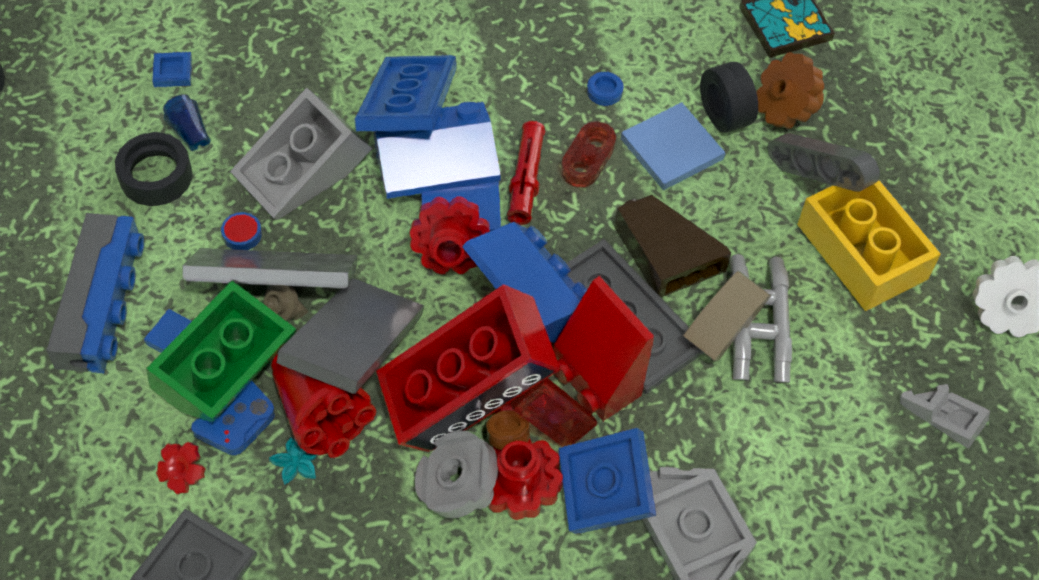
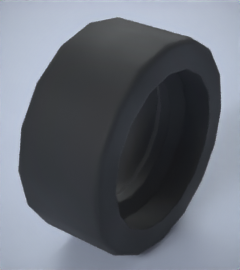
[115,132,193,206]

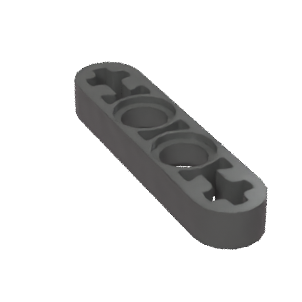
[767,133,880,192]

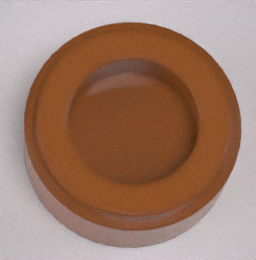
[487,410,530,450]

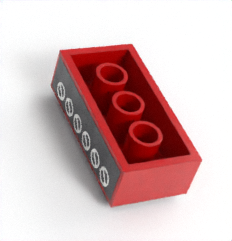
[376,284,561,452]

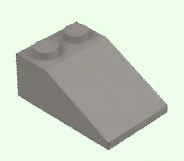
[230,88,372,220]

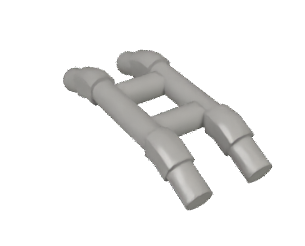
[730,254,792,383]

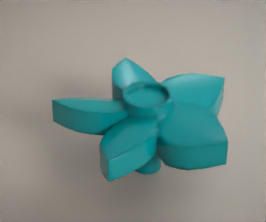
[269,437,317,485]

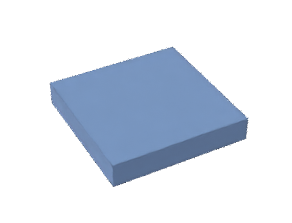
[621,102,725,190]

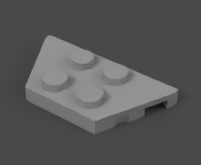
[642,467,757,580]

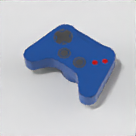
[191,380,275,455]

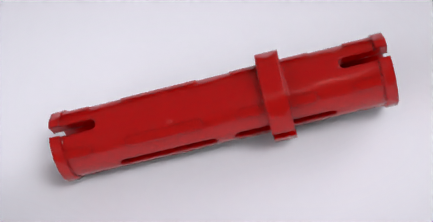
[507,121,545,225]

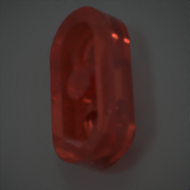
[561,121,616,187]

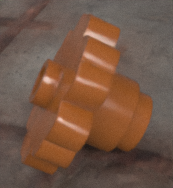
[756,52,824,129]

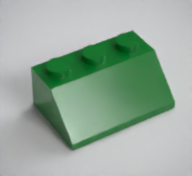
[146,281,296,423]

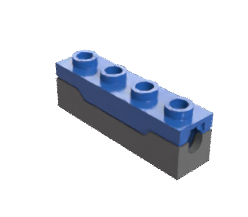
[47,213,144,374]

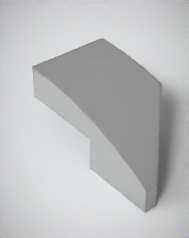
[900,384,990,449]

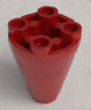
[271,354,376,458]

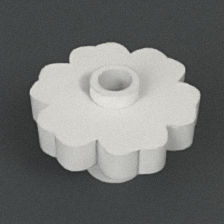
[972,256,1039,337]

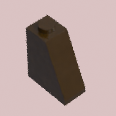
[614,195,731,298]

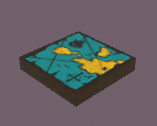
[740,0,835,58]

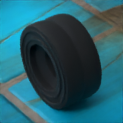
[700,62,758,133]

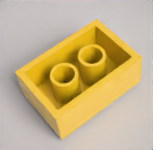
[797,180,941,311]

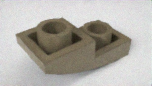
[683,271,771,361]

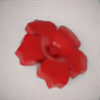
[156,442,206,495]

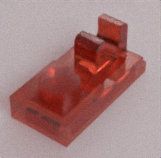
[510,378,598,447]

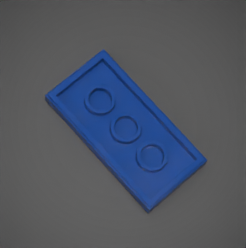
[355,55,457,131]

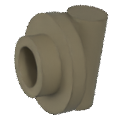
[264,285,308,321]

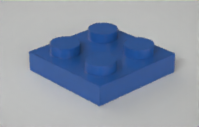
[558,428,656,534]

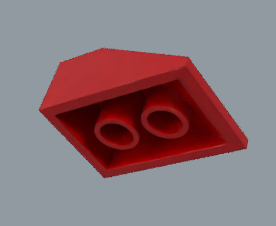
[554,276,655,422]

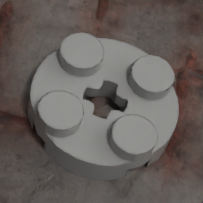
[415,431,498,518]

